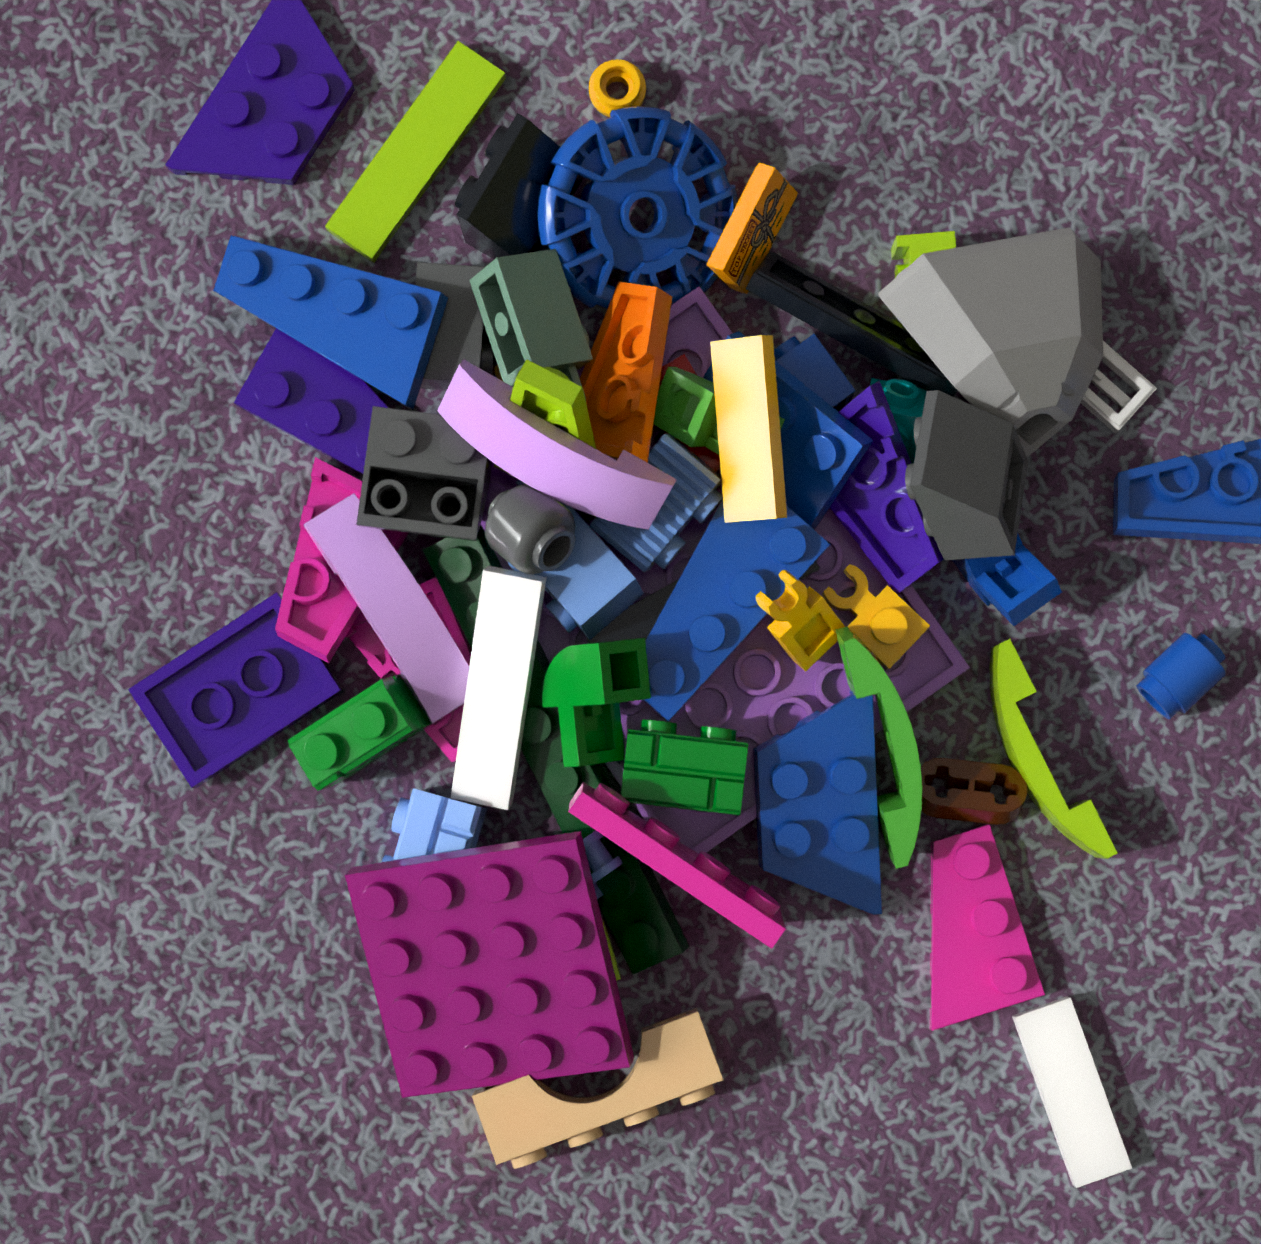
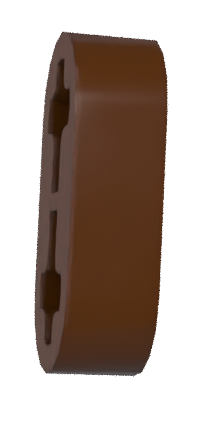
[921,758,1028,825]

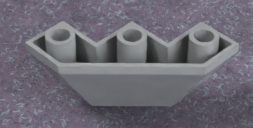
[878,227,1103,457]

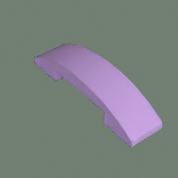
[437,359,677,530]
[304,493,469,724]

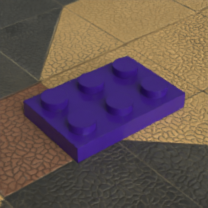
[128,592,343,788]

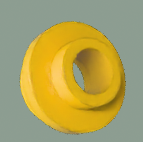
[589,59,646,117]

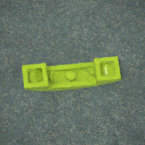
[989,639,1118,859]

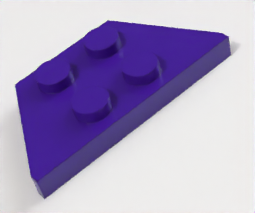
[165,0,355,185]

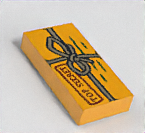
[707,163,798,294]

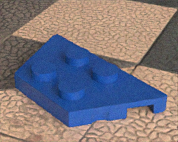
[753,691,882,915]

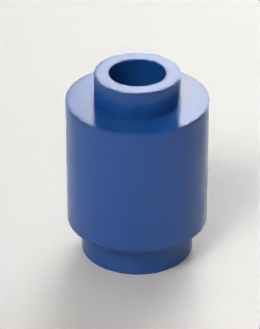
[1136,633,1226,720]

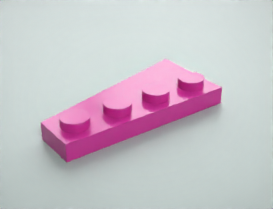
[568,782,786,949]

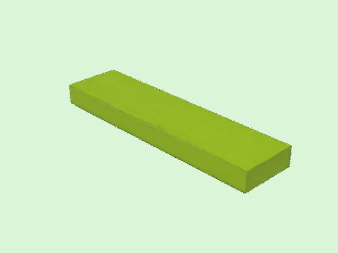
[325,41,506,263]

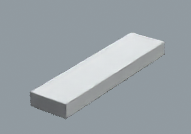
[451,566,547,810]

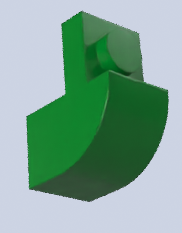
[542,638,651,767]

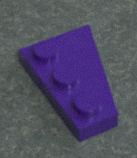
[234,328,388,475]

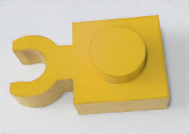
[822,564,930,670]
[756,570,845,672]

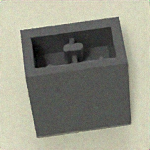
[905,390,1028,560]
[356,406,492,541]

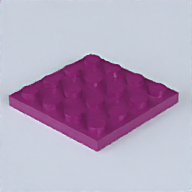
[345,831,634,1098]

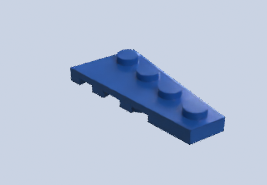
[643,499,830,722]

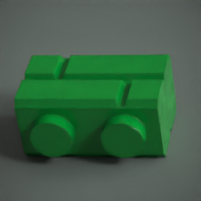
[287,674,434,791]
[621,719,748,815]

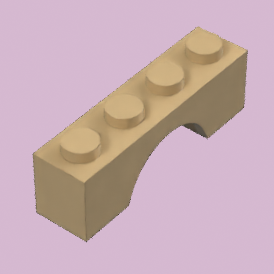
[472,1008,723,1169]

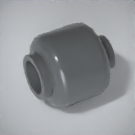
[485,484,575,574]

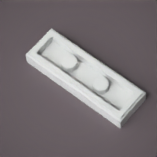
[1012,996,1132,1188]

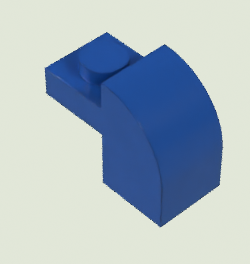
[952,534,1062,626]

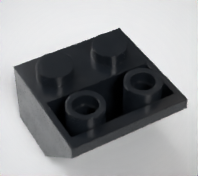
[455,113,583,259]

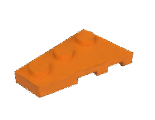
[580,281,672,463]

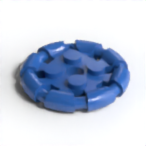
[538,106,738,309]

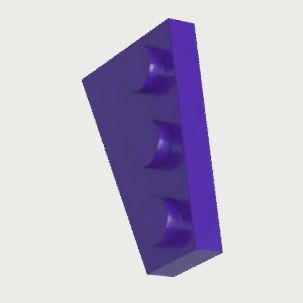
[830,381,944,595]

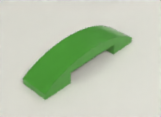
[835,627,922,869]

